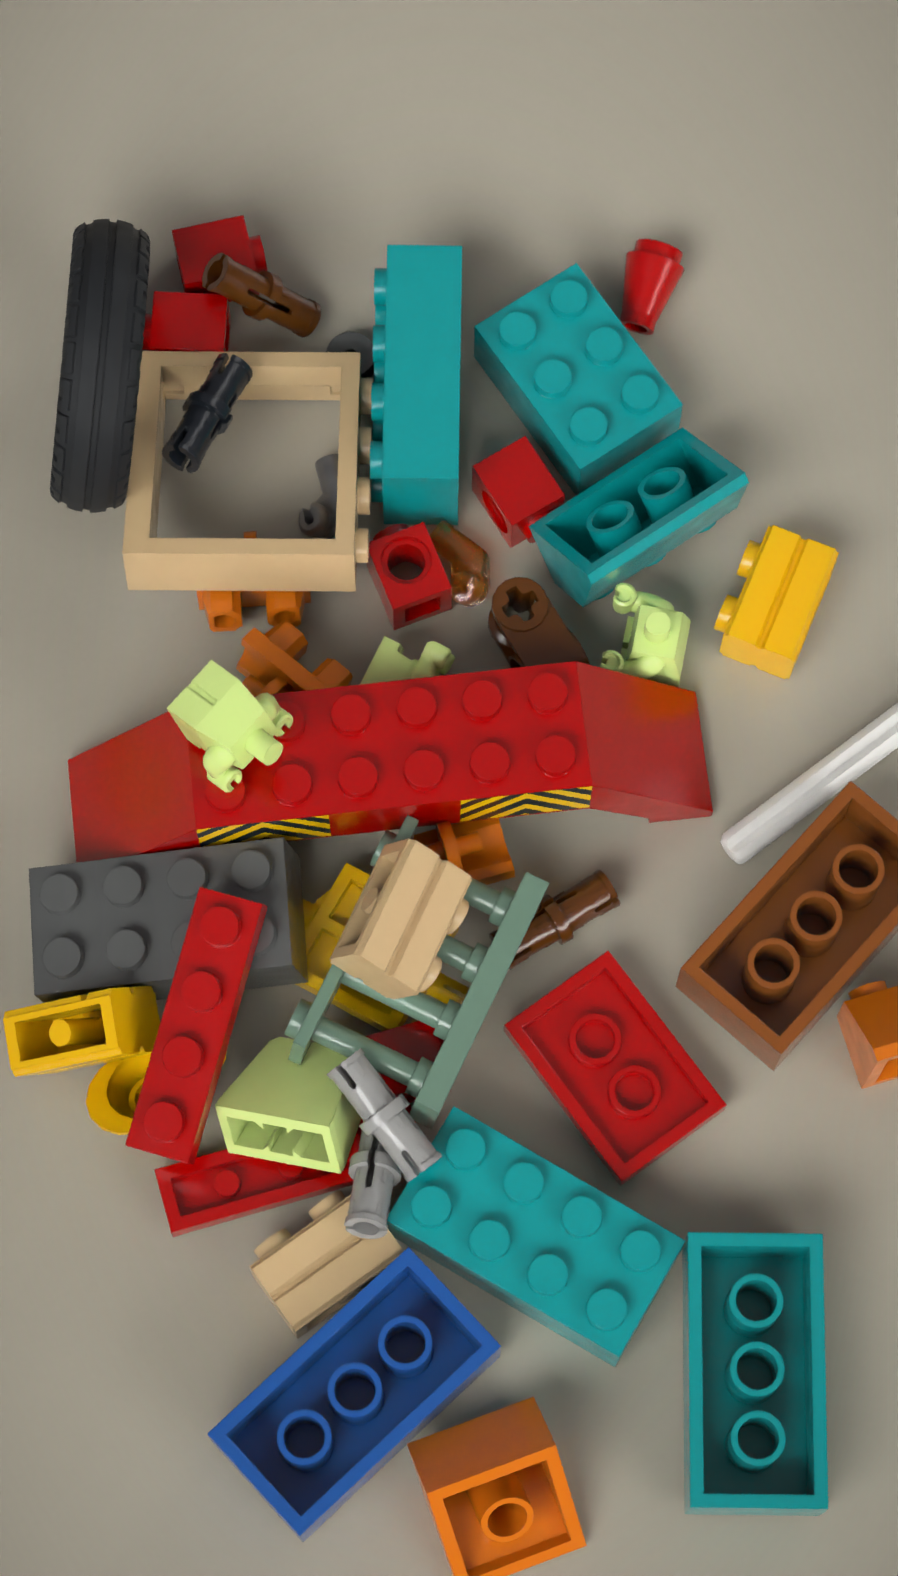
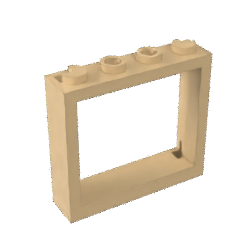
[122,351,373,592]

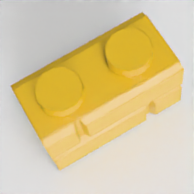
[714,525,839,679]
[3,986,160,1077]

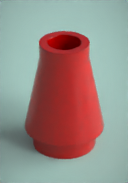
[619,239,685,335]

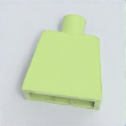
[215,1037,361,1174]

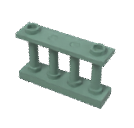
[284,815,550,1129]

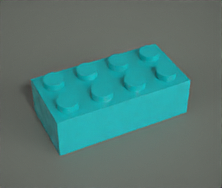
[370,245,462,525]
[387,1106,686,1367]
[682,1232,828,1516]

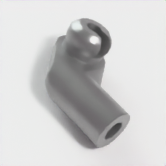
[298,454,338,539]

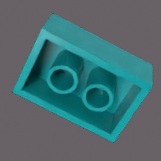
[474,263,683,496]

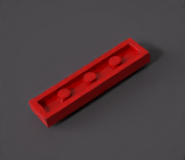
[125,887,268,1164]
[154,1097,416,1237]

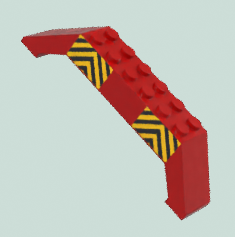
[68,661,713,863]

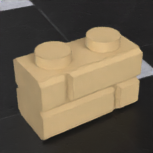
[329,838,472,1000]
[249,1190,403,1339]

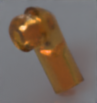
[430,520,491,607]

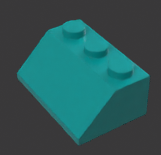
[529,427,749,608]

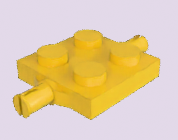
[296,862,470,1031]

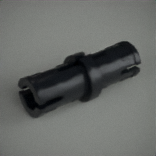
[162,353,253,473]

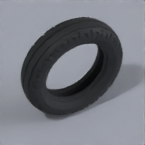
[50,219,150,513]

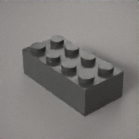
[29,837,308,1003]

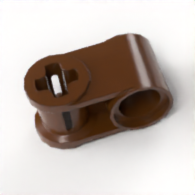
[488,577,590,668]

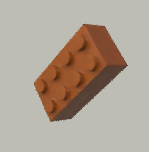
[675,781,898,1071]

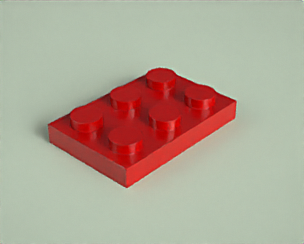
[503,950,727,1186]

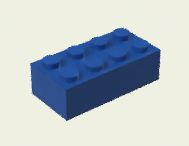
[207,1247,501,1542]

